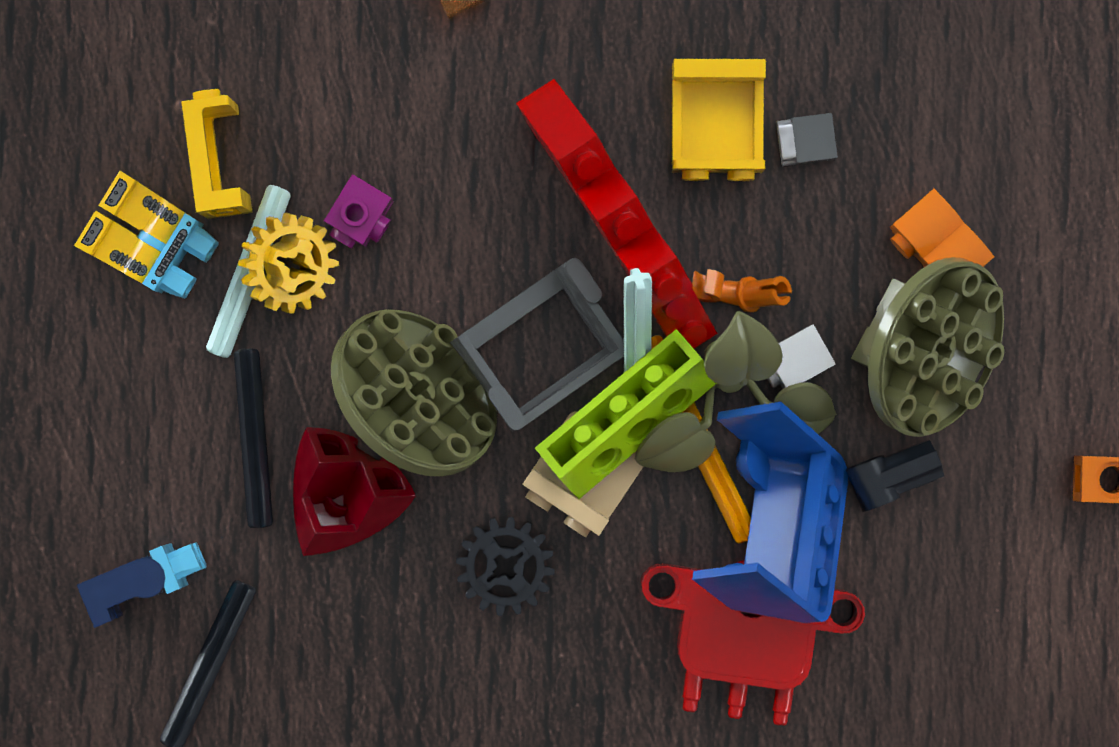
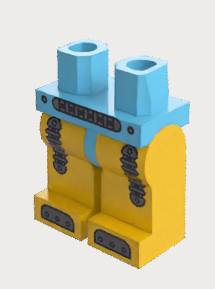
[74,171,219,299]

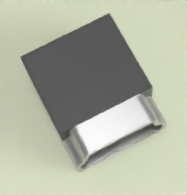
[776,113,838,166]

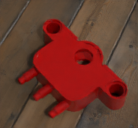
[641,560,865,726]

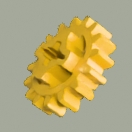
[238,213,339,314]

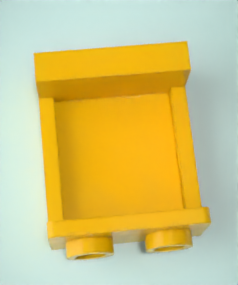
[672,59,766,181]
[181,89,253,219]

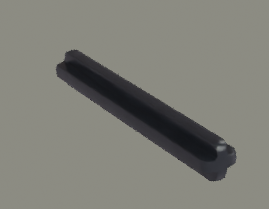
[234,348,273,528]
[160,580,256,747]

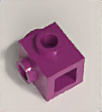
[324,174,394,249]

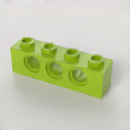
[535,329,717,499]

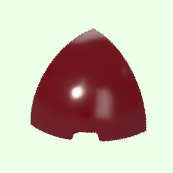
[293,427,416,556]

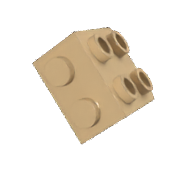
[522,411,644,537]

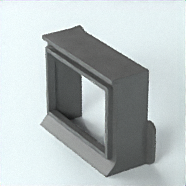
[450,258,624,432]

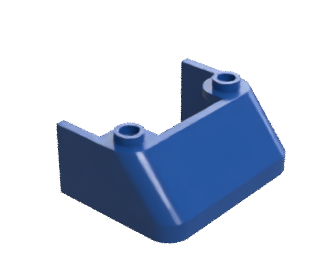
[692,402,848,623]

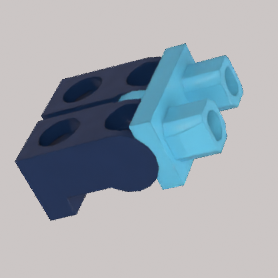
[76,542,207,628]

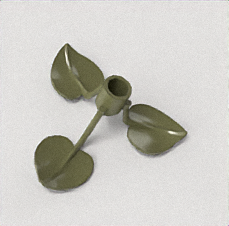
[635,311,837,472]

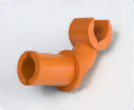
[692,269,792,313]

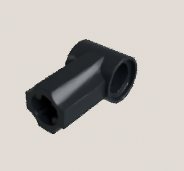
[846,440,944,512]

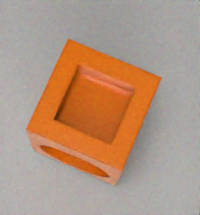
[1073,456,1119,503]

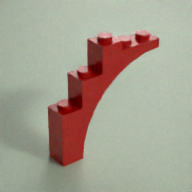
[516,79,718,349]

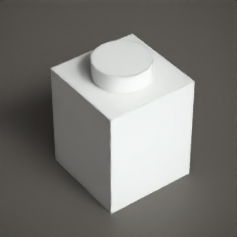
[767,324,835,389]

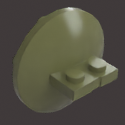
[851,257,1004,437]
[331,309,497,476]

